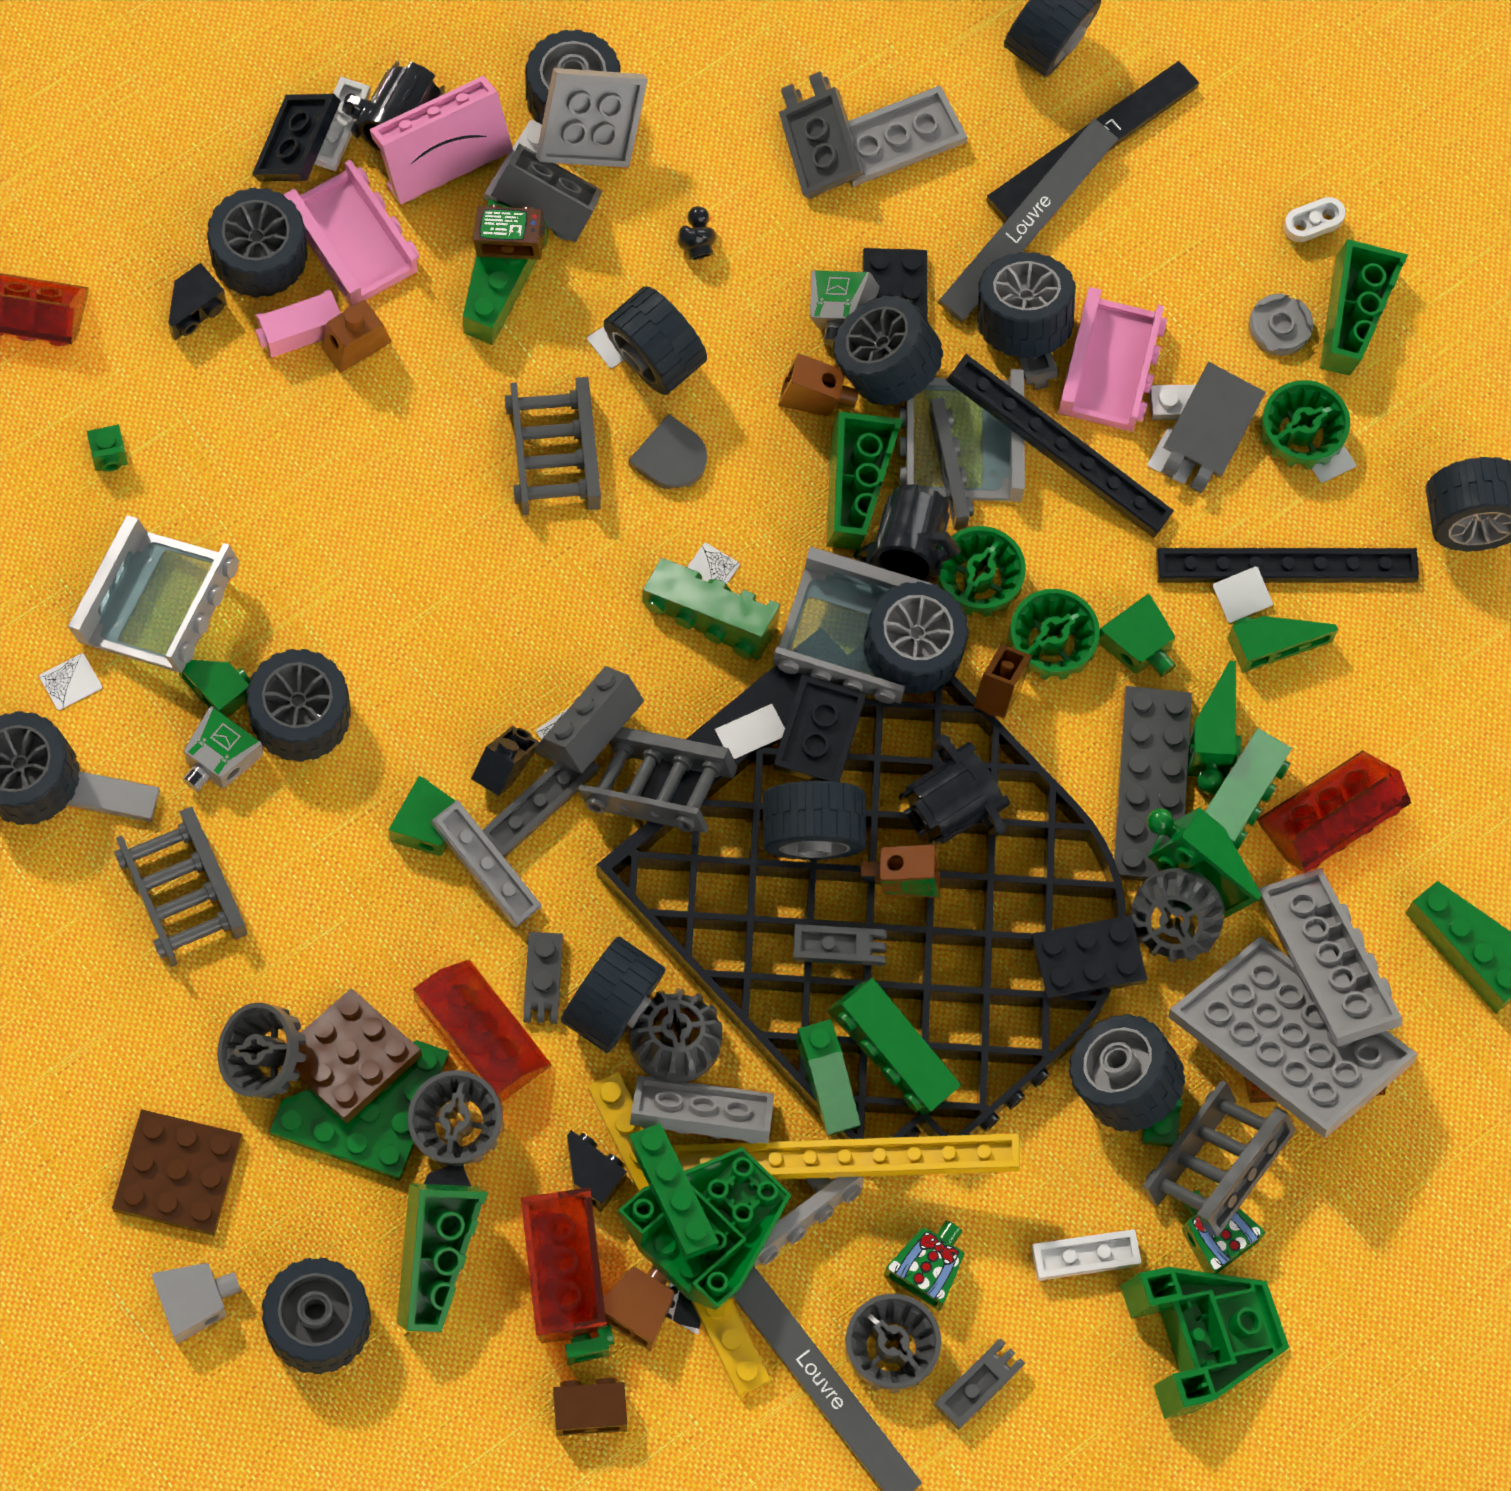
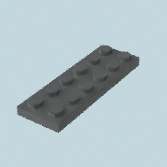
[1114,686,1192,881]

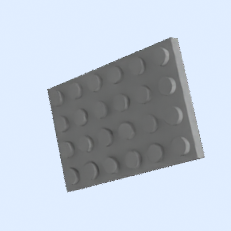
[1169,936,1417,1138]

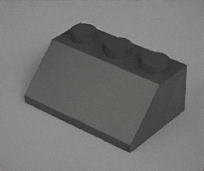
[491,143,603,243]
[534,666,644,774]

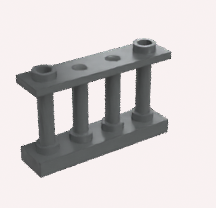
[505,377,601,516]
[578,727,738,833]
[114,806,247,967]
[1143,1080,1296,1237]

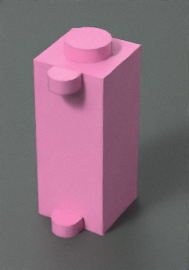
[255,289,341,358]

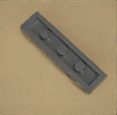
[928,397,974,530]
[482,761,600,858]

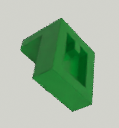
[87,424,128,472]
[1142,1099,1183,1147]
[565,1315,614,1365]

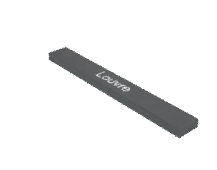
[937,118,1118,323]
[732,1266,922,1491]

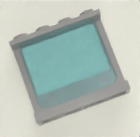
[899,369,1025,502]
[68,515,239,674]
[773,546,938,704]

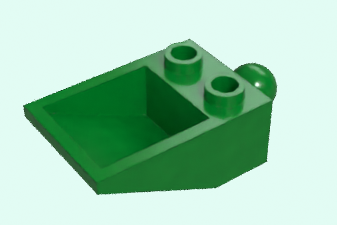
[1187,660,1241,795]
[1147,807,1262,919]

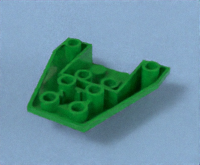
[617,1147,791,1310]

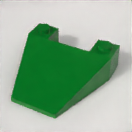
[1120,1267,1290,1419]

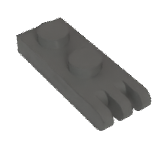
[793,924,887,966]
[523,932,563,1024]
[934,1338,1026,1430]

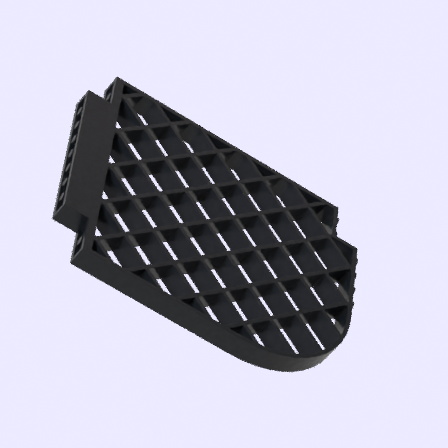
[596,628,1126,1139]

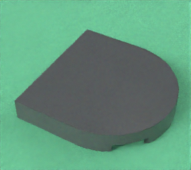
[628,414,707,489]

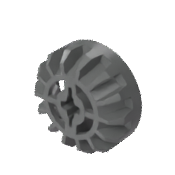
[1131,868,1225,963]
[629,988,723,1083]
[217,1003,306,1099]
[408,1070,504,1167]
[845,1294,941,1393]

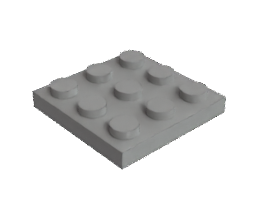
[536,68,648,167]

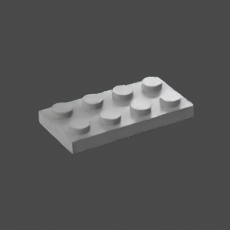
[849,86,967,187]
[630,1075,774,1144]

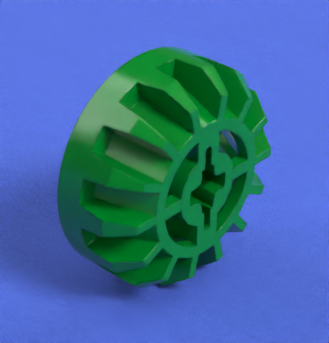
[1260,380,1350,469]
[937,526,1026,617]
[1008,589,1100,680]

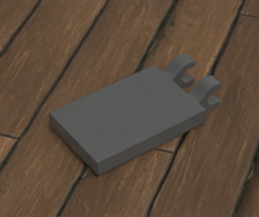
[779,71,865,199]
[1161,362,1266,493]

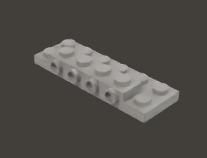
[1258,868,1402,1047]

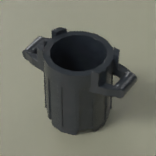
[342,61,445,152]
[853,484,961,582]
[899,735,1010,846]

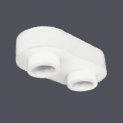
[1284,197,1345,242]

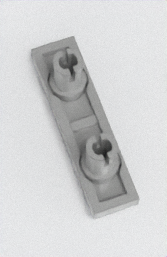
[754,1177,863,1267]

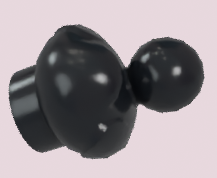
[677,206,716,260]

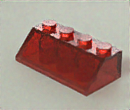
[0,273,89,346]
[1257,750,1412,873]
[413,959,552,1103]
[521,1187,607,1343]

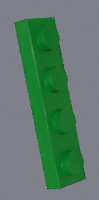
[628,1123,719,1260]

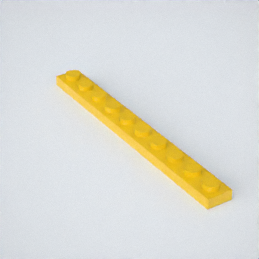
[588,1071,771,1398]
[672,1133,1020,1179]

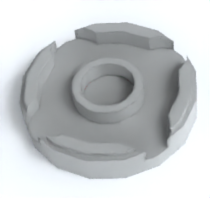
[1248,293,1314,356]

